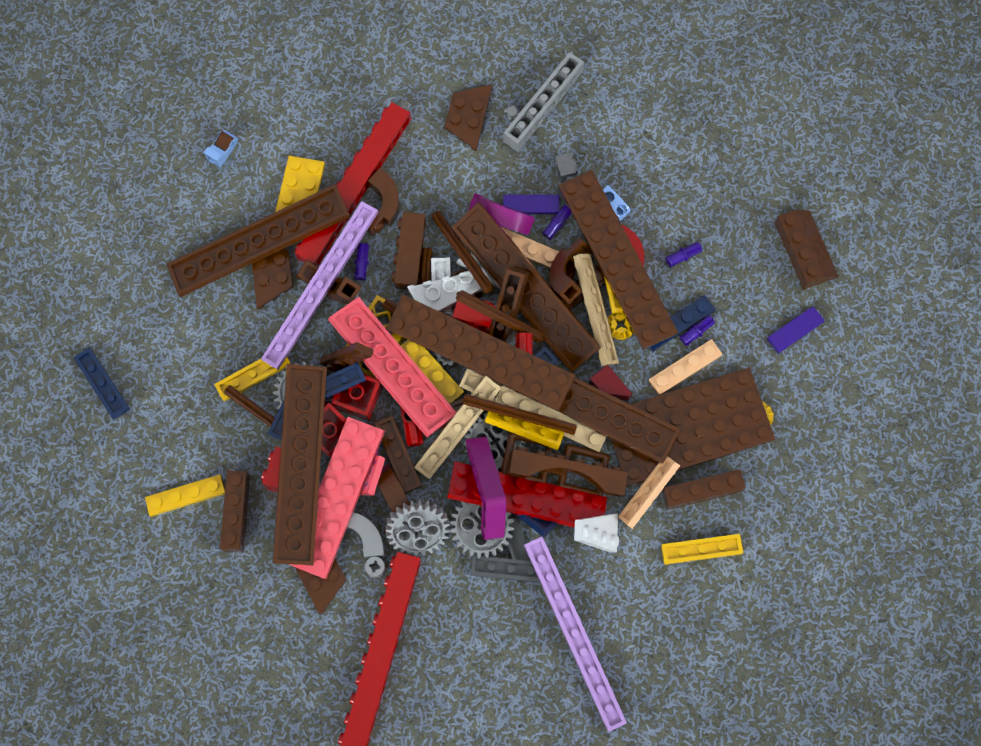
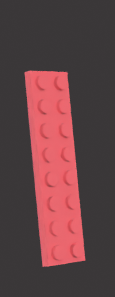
[328,297,456,437]
[289,417,385,579]

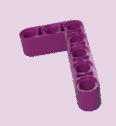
[466,436,506,540]

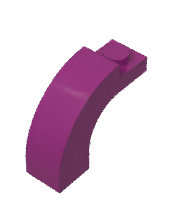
[468,193,535,235]

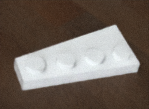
[407,268,492,312]
[574,513,619,552]

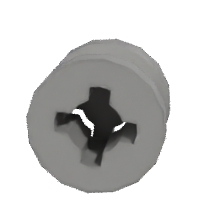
[365,557,386,578]

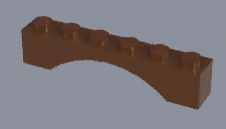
[506,447,628,497]

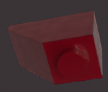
[589,365,632,401]

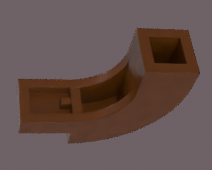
[367,168,400,236]
[549,237,592,304]
[295,260,361,304]
[377,464,410,513]

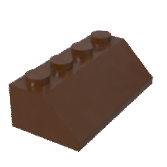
[774,210,839,290]

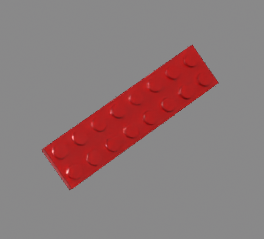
[447,461,607,528]

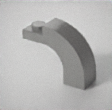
[346,512,385,559]

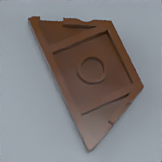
[445,85,492,151]
[252,249,293,309]
[295,558,347,615]

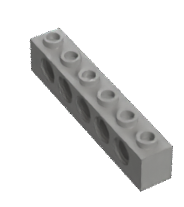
[503,52,584,152]

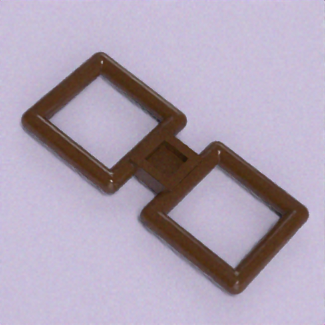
[500,432,610,496]

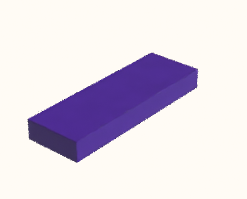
[503,195,559,215]
[767,306,825,354]

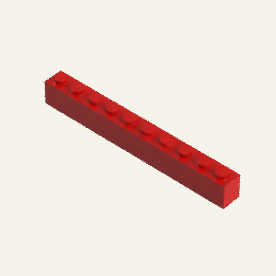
[295,102,411,267]
[338,552,421,746]

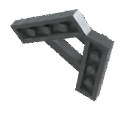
[468,513,540,583]

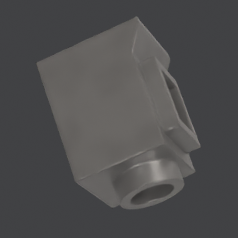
[555,152,578,183]

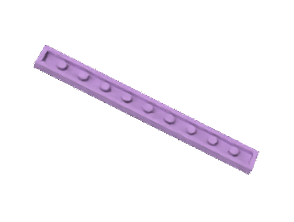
[261,201,378,370]
[524,537,627,732]

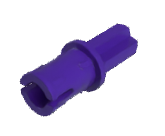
[542,205,571,240]
[665,242,702,268]
[354,243,369,281]
[679,315,715,346]

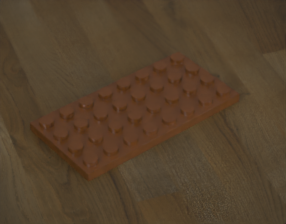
[611,367,775,487]

